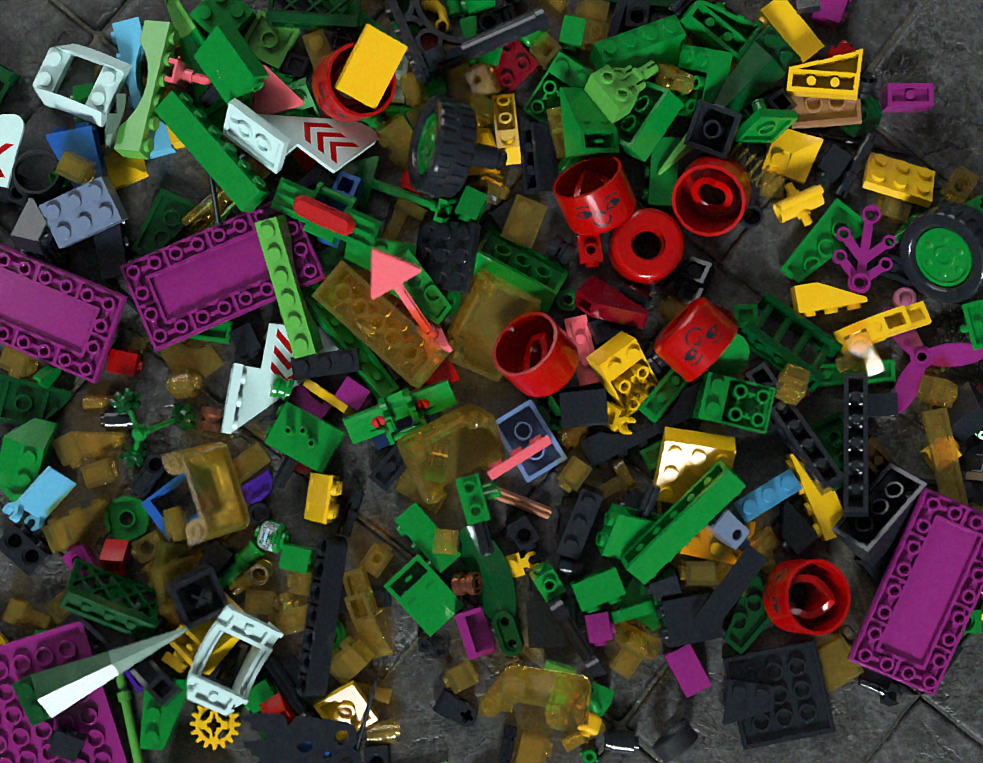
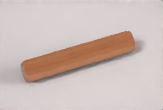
[494,487,552,519]

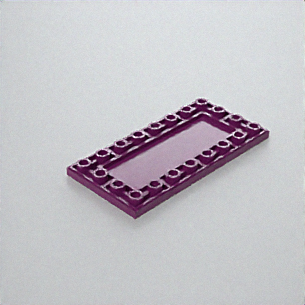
[120,200,327,352]
[0,243,128,384]
[847,487,983,696]

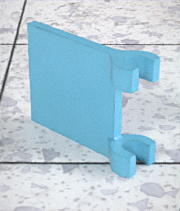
[2,466,77,534]

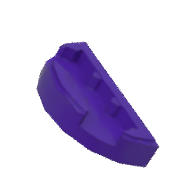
[230,468,273,504]

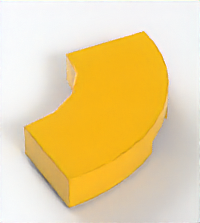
[302,378,359,416]

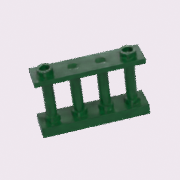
[738,292,844,393]

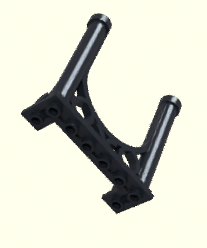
[381,0,550,87]

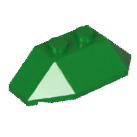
[0,418,58,502]

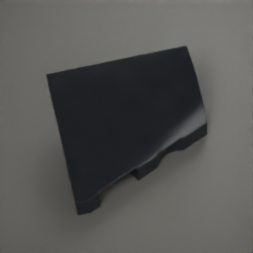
[654,256,715,306]

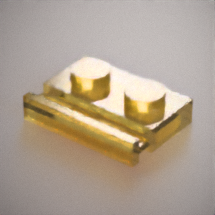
[500,194,548,249]

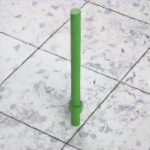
[116,672,144,763]

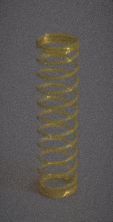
[728,138,784,197]

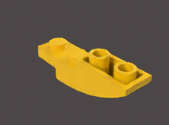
[833,301,932,354]

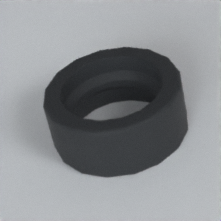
[652,720,698,763]

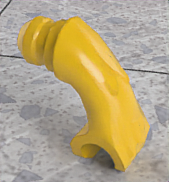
[421,0,451,34]

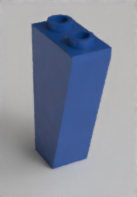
[46,122,109,189]

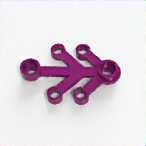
[832,205,896,294]

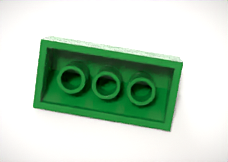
[589,14,687,81]
[474,227,571,314]

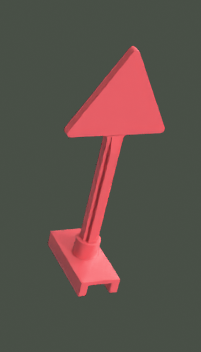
[164,58,304,115]
[370,248,453,362]

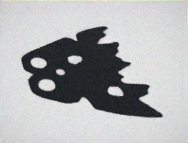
[240,713,362,763]

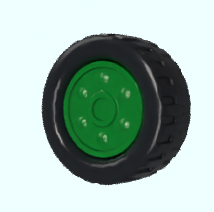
[408,96,507,197]
[900,202,983,303]

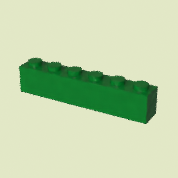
[154,91,270,212]
[620,459,746,585]

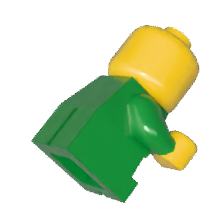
[574,682,615,737]

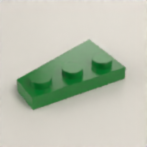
[388,248,452,325]

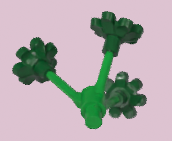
[110,388,197,468]

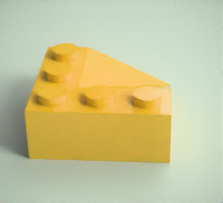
[653,427,736,503]

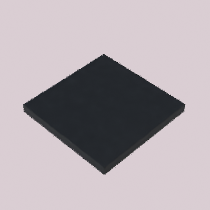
[722,638,836,750]

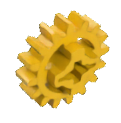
[190,704,242,750]

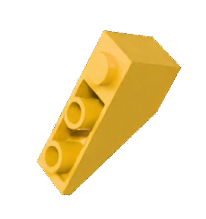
[492,93,521,165]
[790,282,867,318]

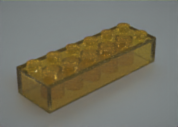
[312,260,449,389]

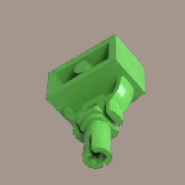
[584,60,659,124]

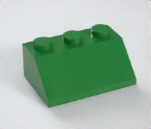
[615,80,684,162]

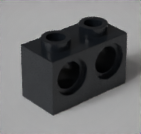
[0,523,54,576]

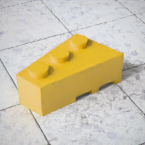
[786,49,863,101]

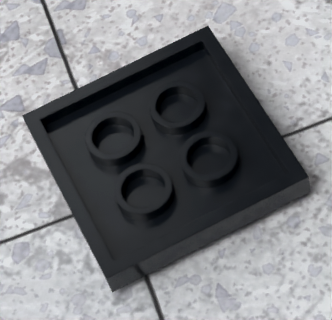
[415,221,481,293]

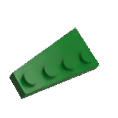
[779,198,864,284]

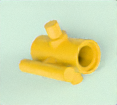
[773,182,824,226]

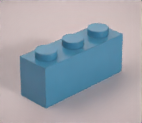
[726,469,802,525]

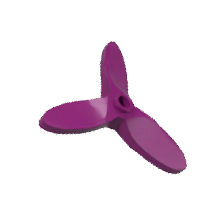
[883,307,983,414]

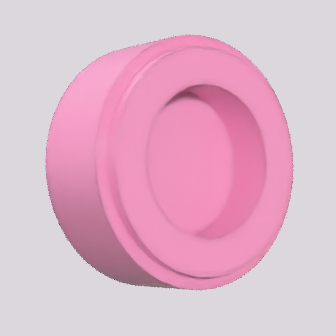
[892,287,917,307]

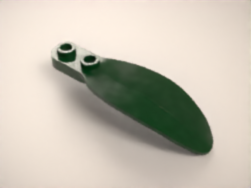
[459,525,525,656]

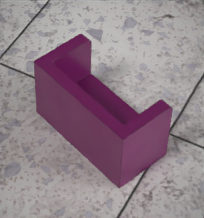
[880,83,934,113]
[454,605,496,660]
[662,644,712,698]

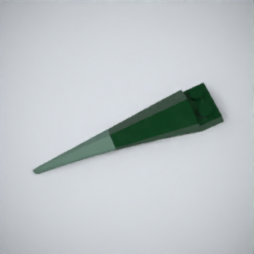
[11,627,188,726]

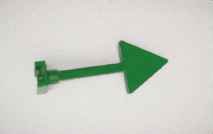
[331,156,460,223]

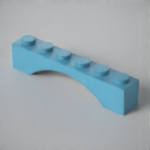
[111,17,176,159]

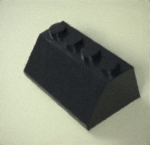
[831,463,929,566]

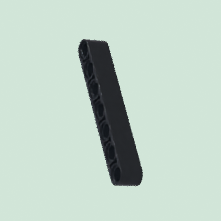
[296,535,348,697]

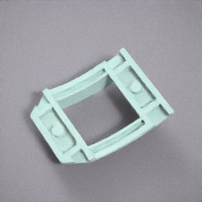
[33,44,132,128]
[186,604,284,716]

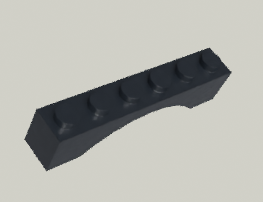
[579,382,700,469]
[71,588,183,707]

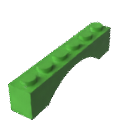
[114,20,179,160]
[255,214,324,359]

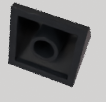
[684,99,743,159]
[932,380,983,442]
[558,386,609,429]

